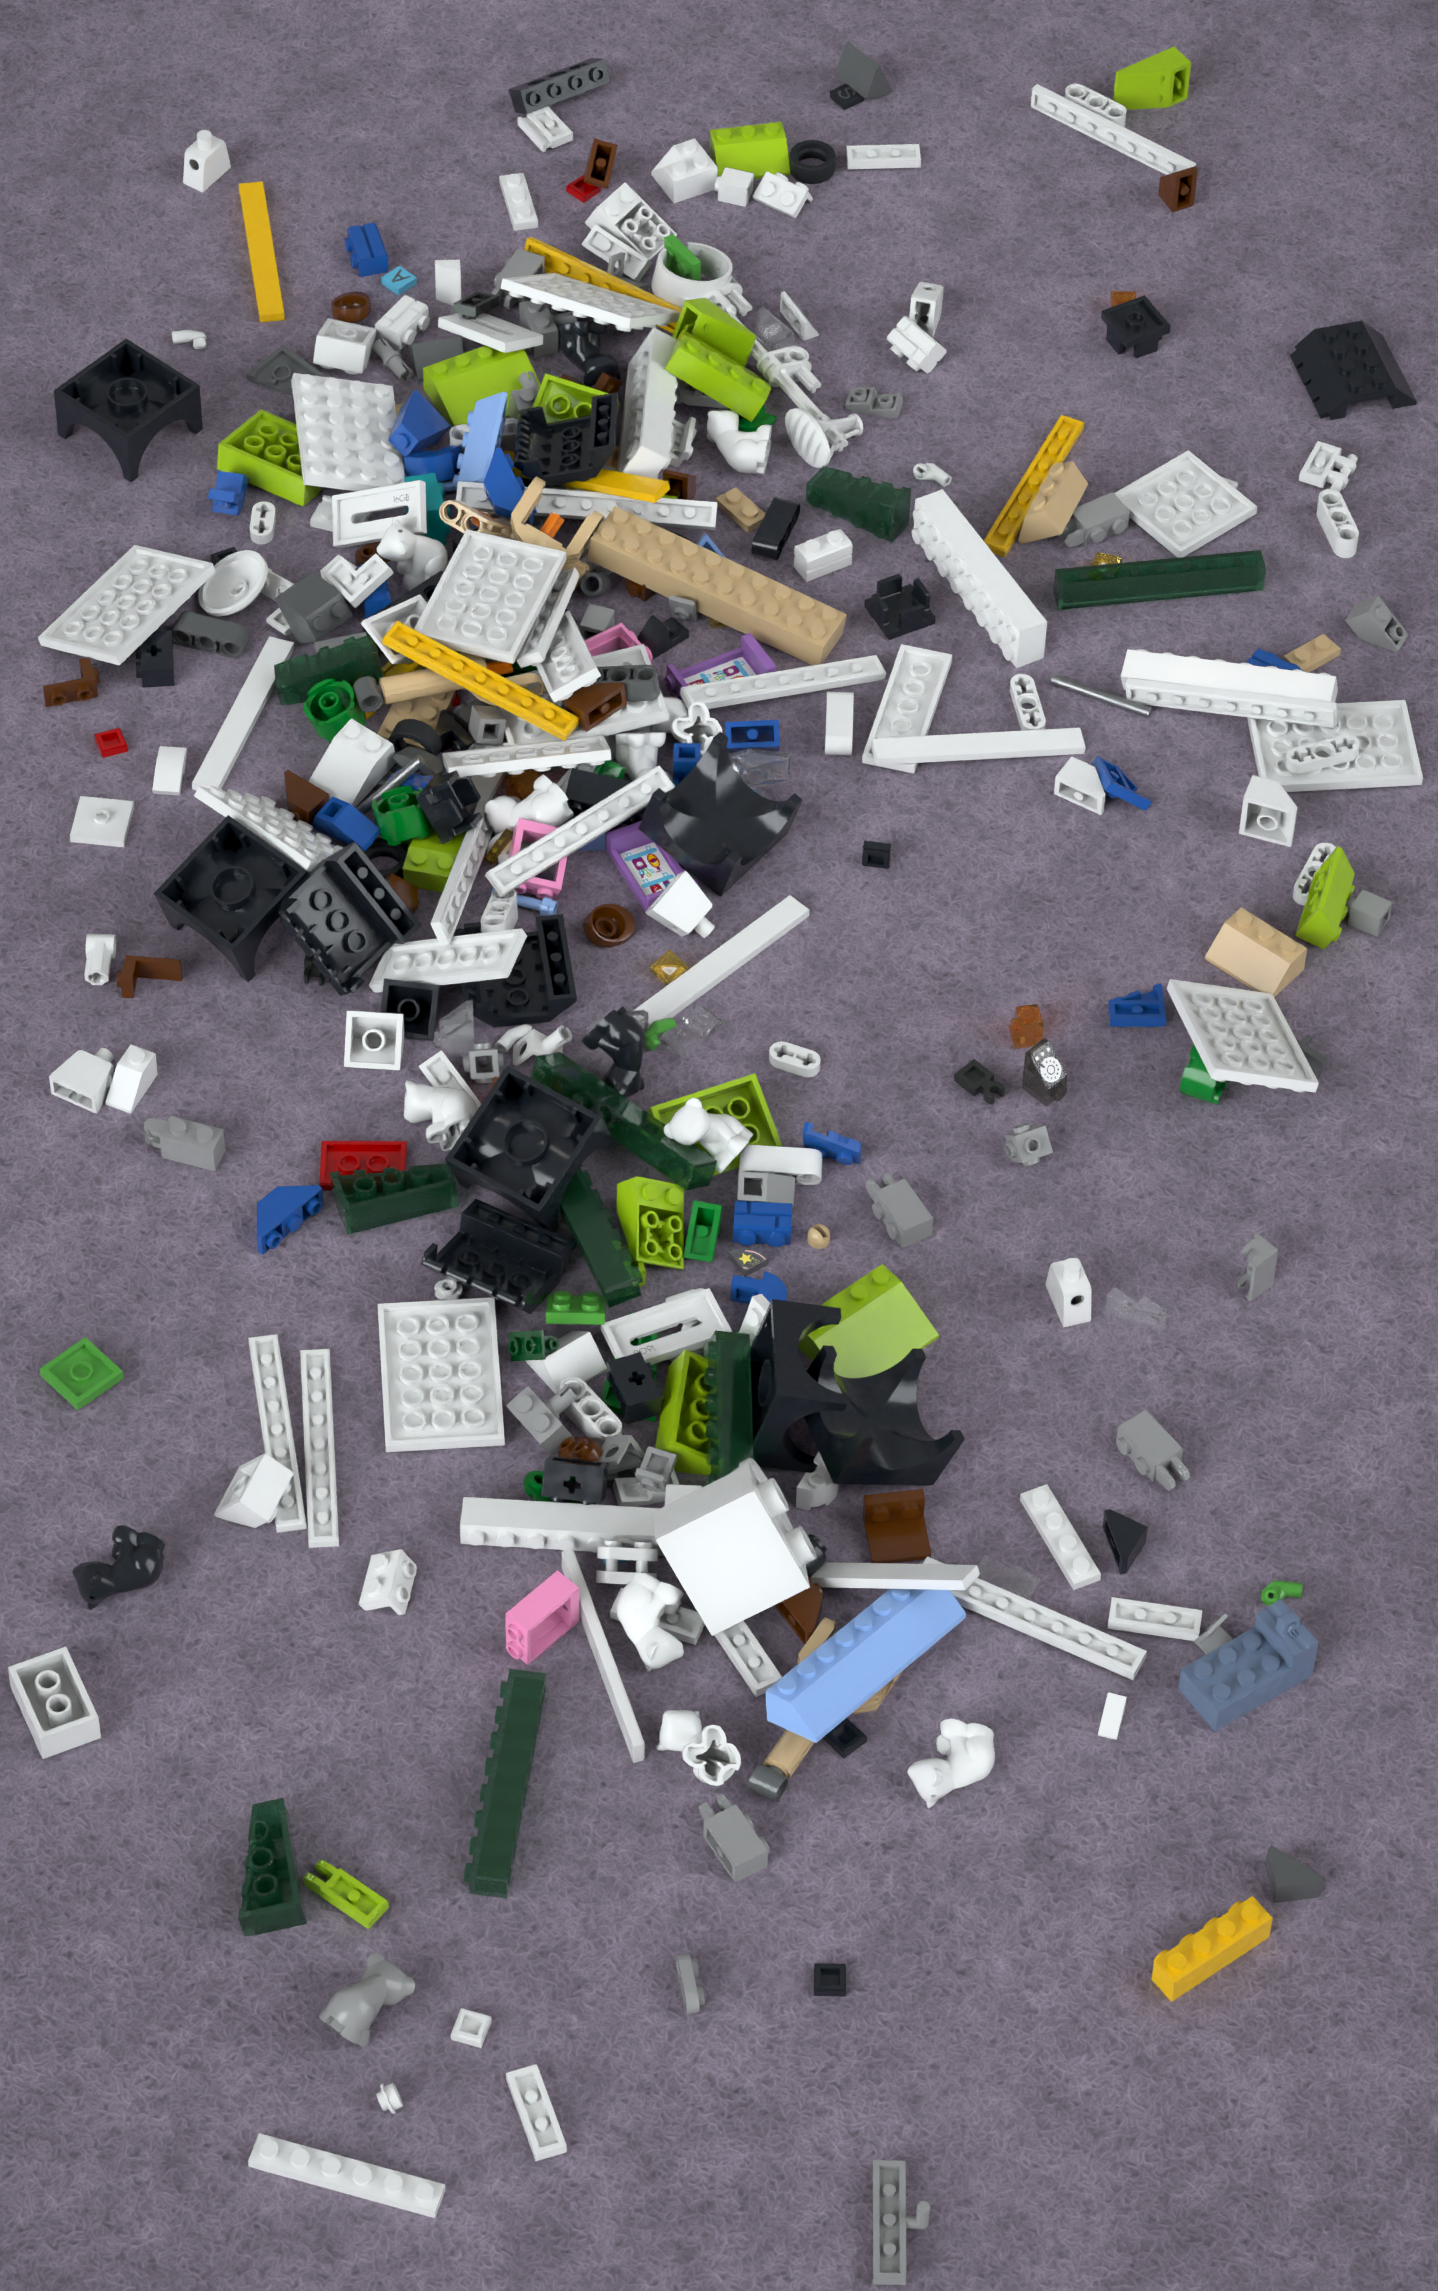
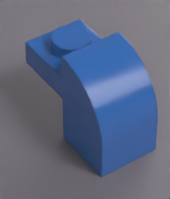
[404,445,461,482]
[208,471,249,516]
[673,743,701,787]
[730,1271,787,1304]

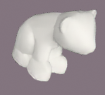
[707,410,772,475]
[377,518,448,590]
[651,697,722,756]
[616,732,673,783]
[485,774,574,841]
[404,1080,478,1151]
[664,1098,753,1174]
[616,1572,684,1672]
[656,1710,741,1786]
[907,1718,995,1809]

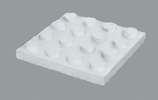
[1114,450,1257,559]

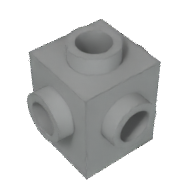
[463,1042,504,1083]
[1005,1123,1053,1166]

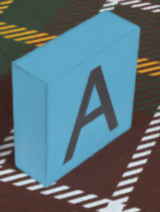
[381,266,417,296]

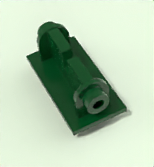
[508,1330,559,1361]

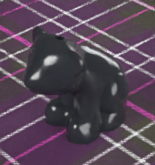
[559,321,620,386]
[581,1006,645,1098]
[72,1525,165,1610]

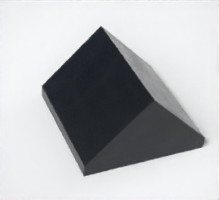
[380,978,441,1041]

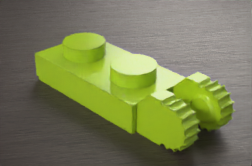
[302,1859,389,1929]

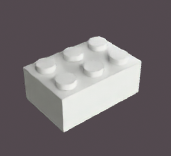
[8,1647,101,1759]

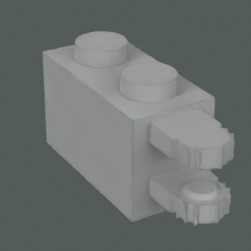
[491,248,545,310]
[1058,492,1130,548]
[144,1116,225,1171]
[865,1172,933,1248]
[1116,1410,1190,1491]
[698,1794,770,1883]

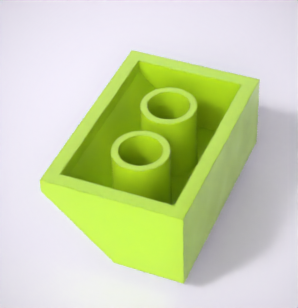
[709,122,790,179]
[1295,846,1355,949]

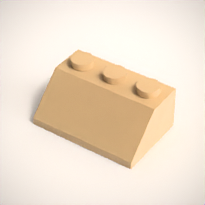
[1018,461,1088,544]
[1205,907,1307,997]

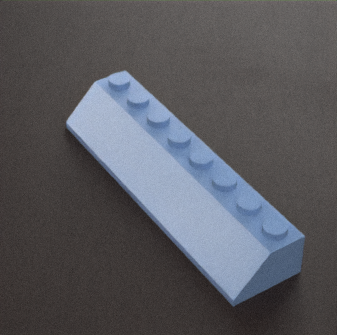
[765,1589,966,1743]

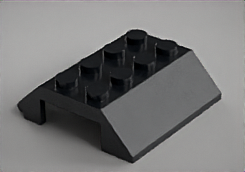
[1290,321,1417,420]
[514,392,618,487]
[278,842,422,996]
[454,914,577,1027]
[421,1199,576,1315]

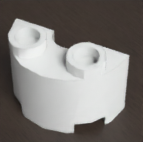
[796,1452,839,1510]

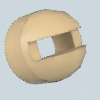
[807,1224,830,1249]

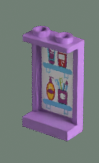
[664,633,776,710]
[606,821,698,917]

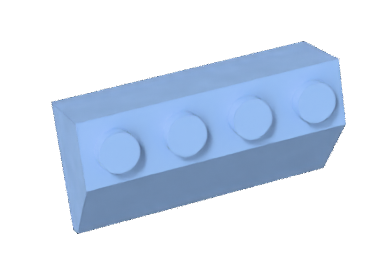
[452,392,507,496]

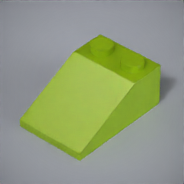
[532,373,621,423]
[403,826,467,893]

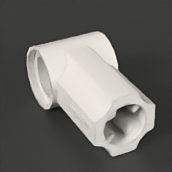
[84,934,116,985]

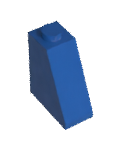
[388,390,451,457]

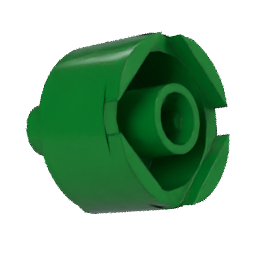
[303,679,365,743]
[372,786,432,846]
[1180,1045,1229,1105]

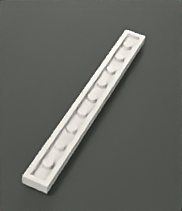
[456,481,717,530]

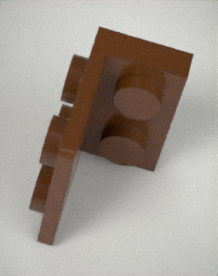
[863,1489,931,1563]

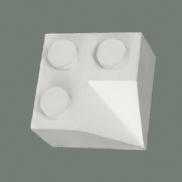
[651,139,718,203]

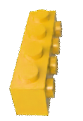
[1151,1896,1273,2002]

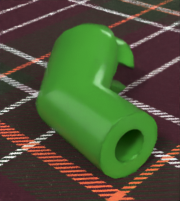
[644,1018,676,1050]
[1261,1580,1303,1606]

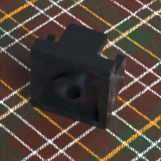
[1101,295,1170,359]
[864,574,936,640]
[416,770,482,844]

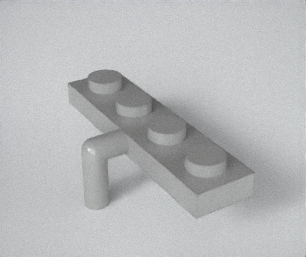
[872,2160,930,2285]

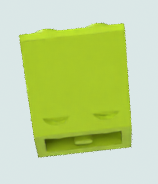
[1113,46,1191,110]
[672,297,757,367]
[617,1176,684,1270]

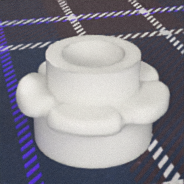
[434,1278,463,1300]
[376,2083,403,2114]

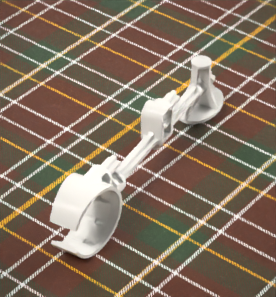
[652,242,863,468]

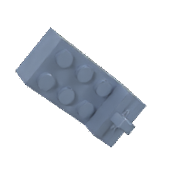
[1178,1599,1318,1732]

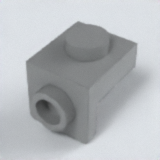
[635,1446,677,1491]

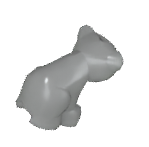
[319,1953,415,2048]

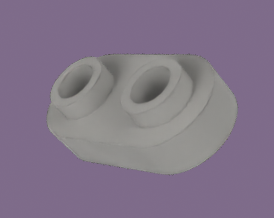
[676,1953,705,2014]

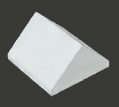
[344,1010,405,1070]
[526,1331,607,1394]

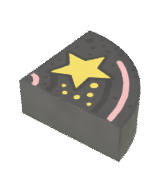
[729,1248,769,1277]

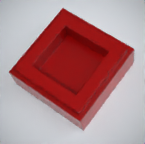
[566,175,601,203]
[94,728,128,758]

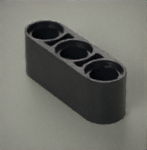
[751,497,801,560]

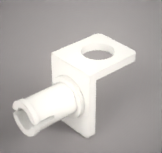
[513,1026,572,1067]

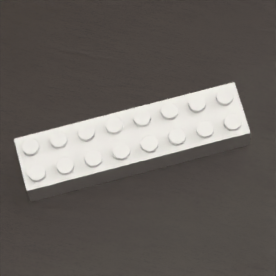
[617,327,678,479]
[912,489,1047,668]

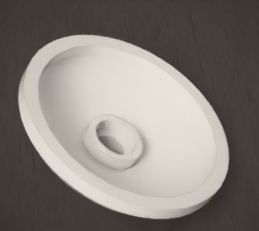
[198,550,268,616]

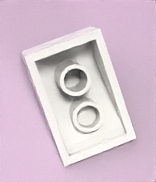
[361,594,427,664]
[308,719,397,808]

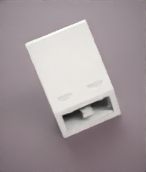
[585,183,677,260]

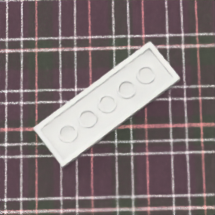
[537,611,601,703]
[862,644,952,774]
[442,735,611,780]
[369,928,527,993]

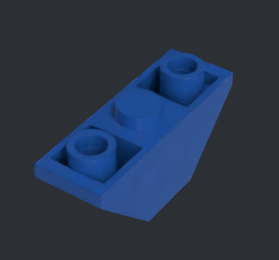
[483,447,537,525]
[312,796,380,851]
[257,1185,323,1255]

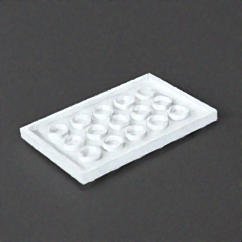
[501,273,680,332]
[291,373,405,491]
[414,529,566,664]
[38,545,216,665]
[498,644,670,745]
[1247,700,1423,792]
[194,786,344,872]
[1167,979,1319,1093]
[378,1297,505,1452]

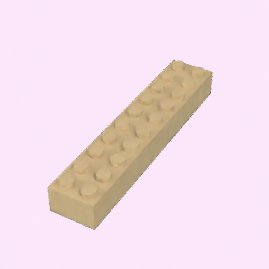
[587,506,847,665]

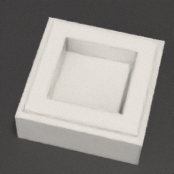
[451,2008,492,2048]

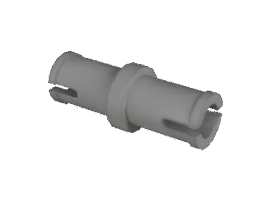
[372,338,413,382]

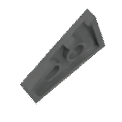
[246,345,327,395]

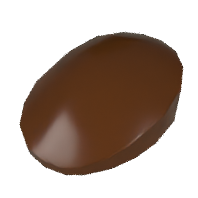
[331,291,371,323]
[583,904,636,947]

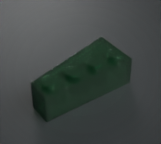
[806,466,911,543]
[274,631,384,705]
[329,1163,458,1235]
[238,1798,307,1937]

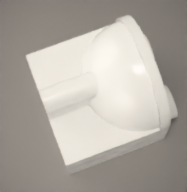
[651,1458,817,1636]

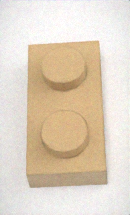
[716,487,766,533]
[1283,634,1341,673]

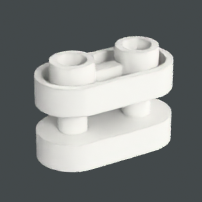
[596,1540,658,1584]

